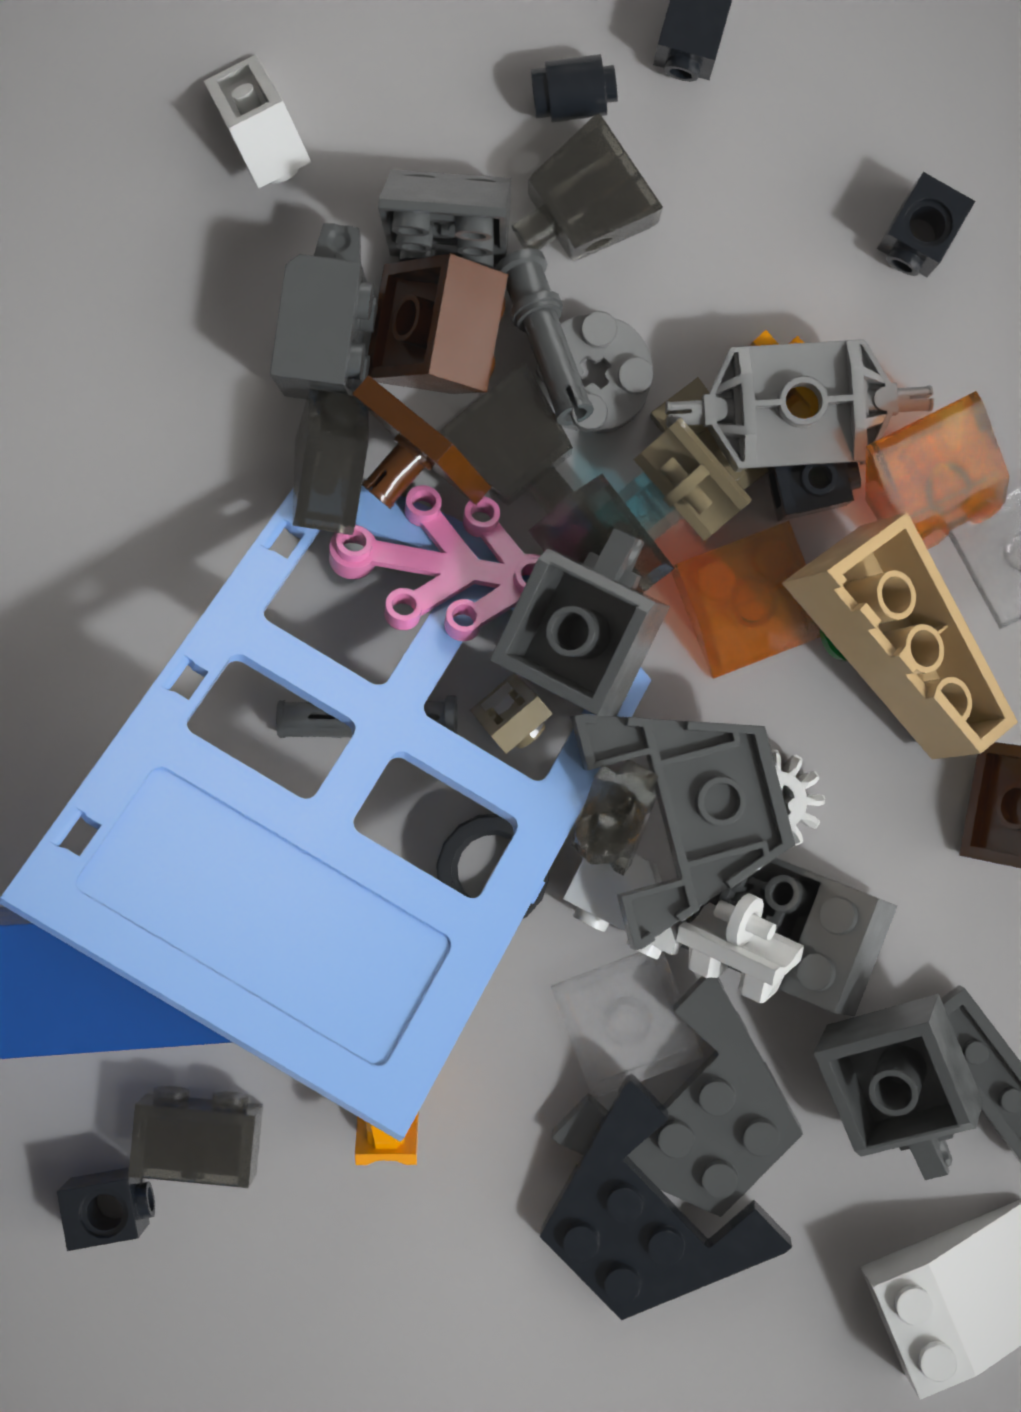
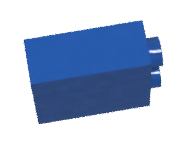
[0,907,233,1059]

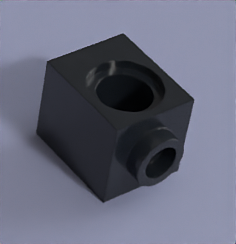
[653,0,732,82]
[877,171,976,277]
[57,1165,155,1251]

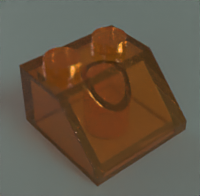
[865,391,1010,549]
[670,520,820,679]

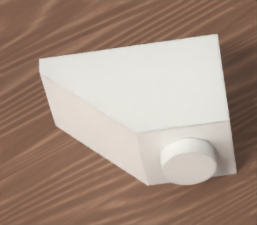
[204,55,311,189]

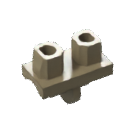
[633,418,752,541]

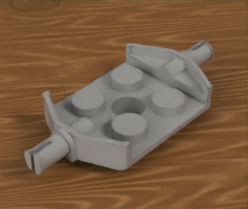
[665,339,934,472]

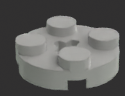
[536,311,654,434]

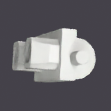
[676,893,804,1003]

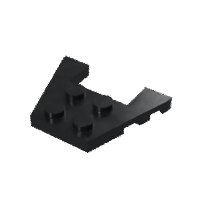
[540,1073,792,1321]

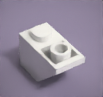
[563,834,682,960]

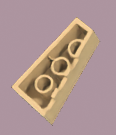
[782,512,1018,760]

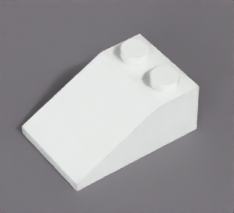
[860,1199,1021,1400]

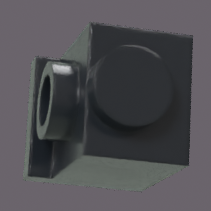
[767,462,861,522]

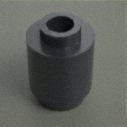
[531,54,618,123]

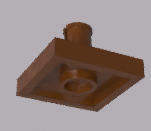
[352,375,492,509]
[959,742,1021,868]

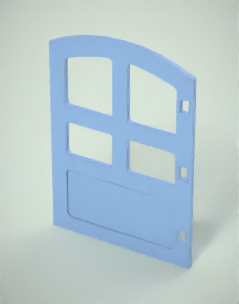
[0,472,651,1142]

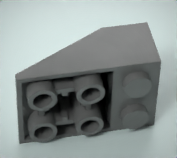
[378,169,511,269]
[681,858,897,1016]

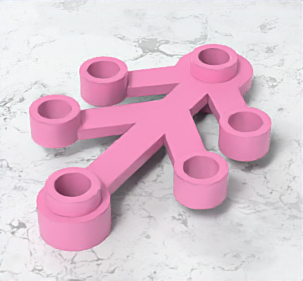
[329,485,541,641]

